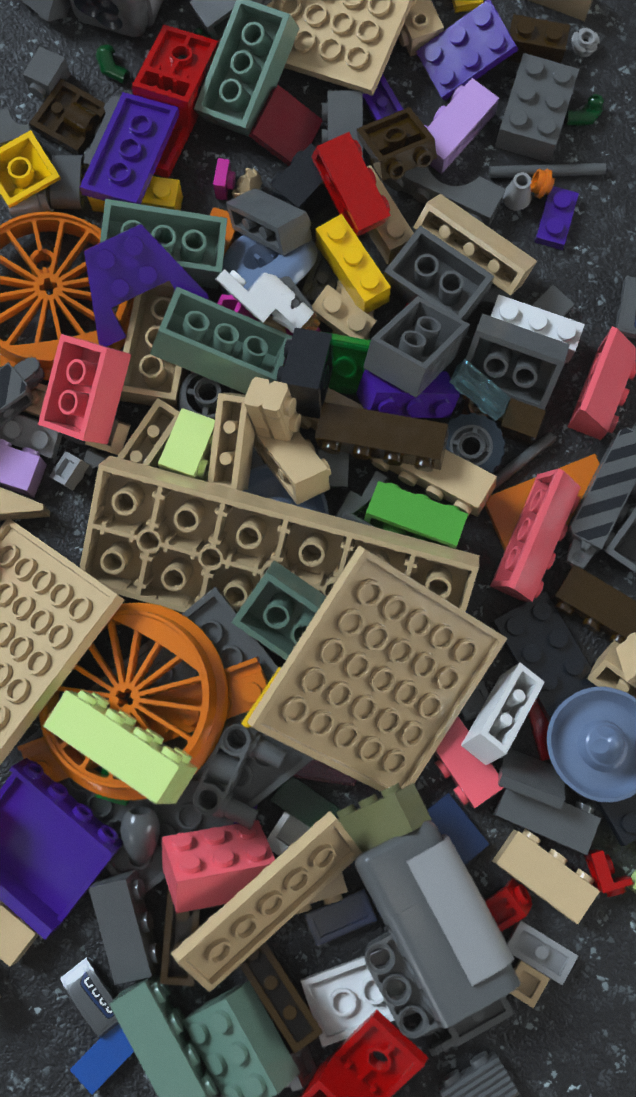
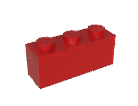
[311,132,391,237]

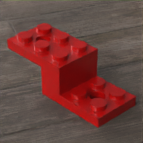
[132,25,218,178]
[299,1009,428,1097]

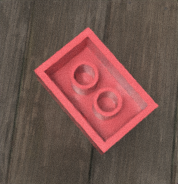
[38,334,132,445]
[162,820,276,913]

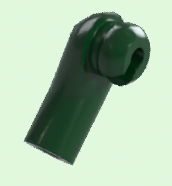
[96,44,130,84]
[564,94,604,125]

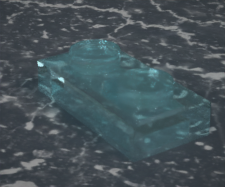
[450,359,510,421]

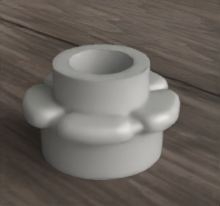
[571,28,600,57]

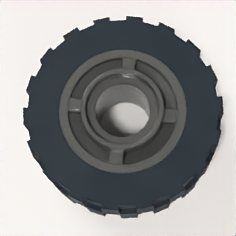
[446,413,505,474]

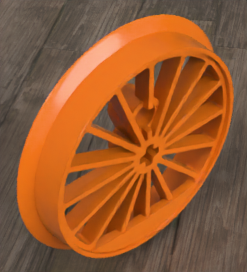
[0,212,135,380]
[39,602,228,800]

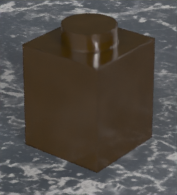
[495,398,546,446]

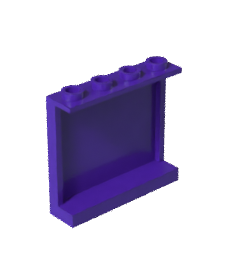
[0,758,123,940]

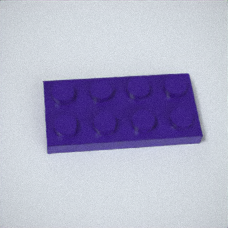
[79,92,179,204]

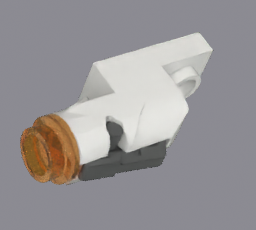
[215,269,321,333]

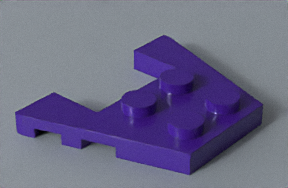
[84,224,209,347]

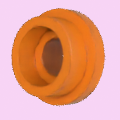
[530,169,555,199]

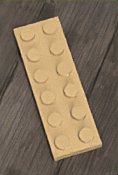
[171,811,362,993]

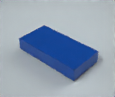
[70,1024,134,1095]

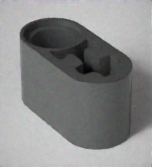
[50,155,86,210]

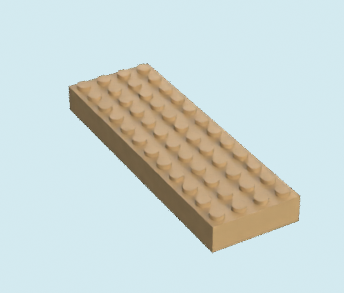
[80,456,479,613]

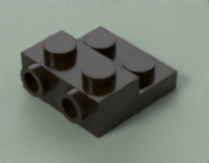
[356,107,437,181]

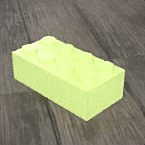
[43,689,198,804]

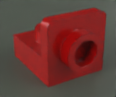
[584,849,634,897]
[484,878,532,931]

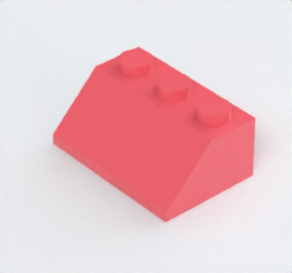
[567,327,636,440]

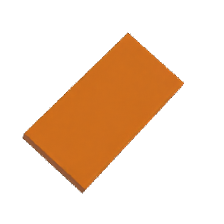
[485,454,600,551]

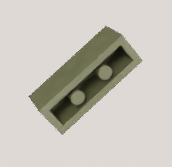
[336,783,432,853]

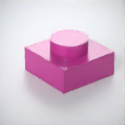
[213,158,235,200]

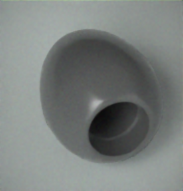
[120,806,160,862]

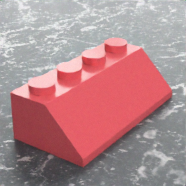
[490,468,581,602]

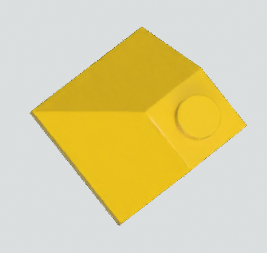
[0,130,61,208]

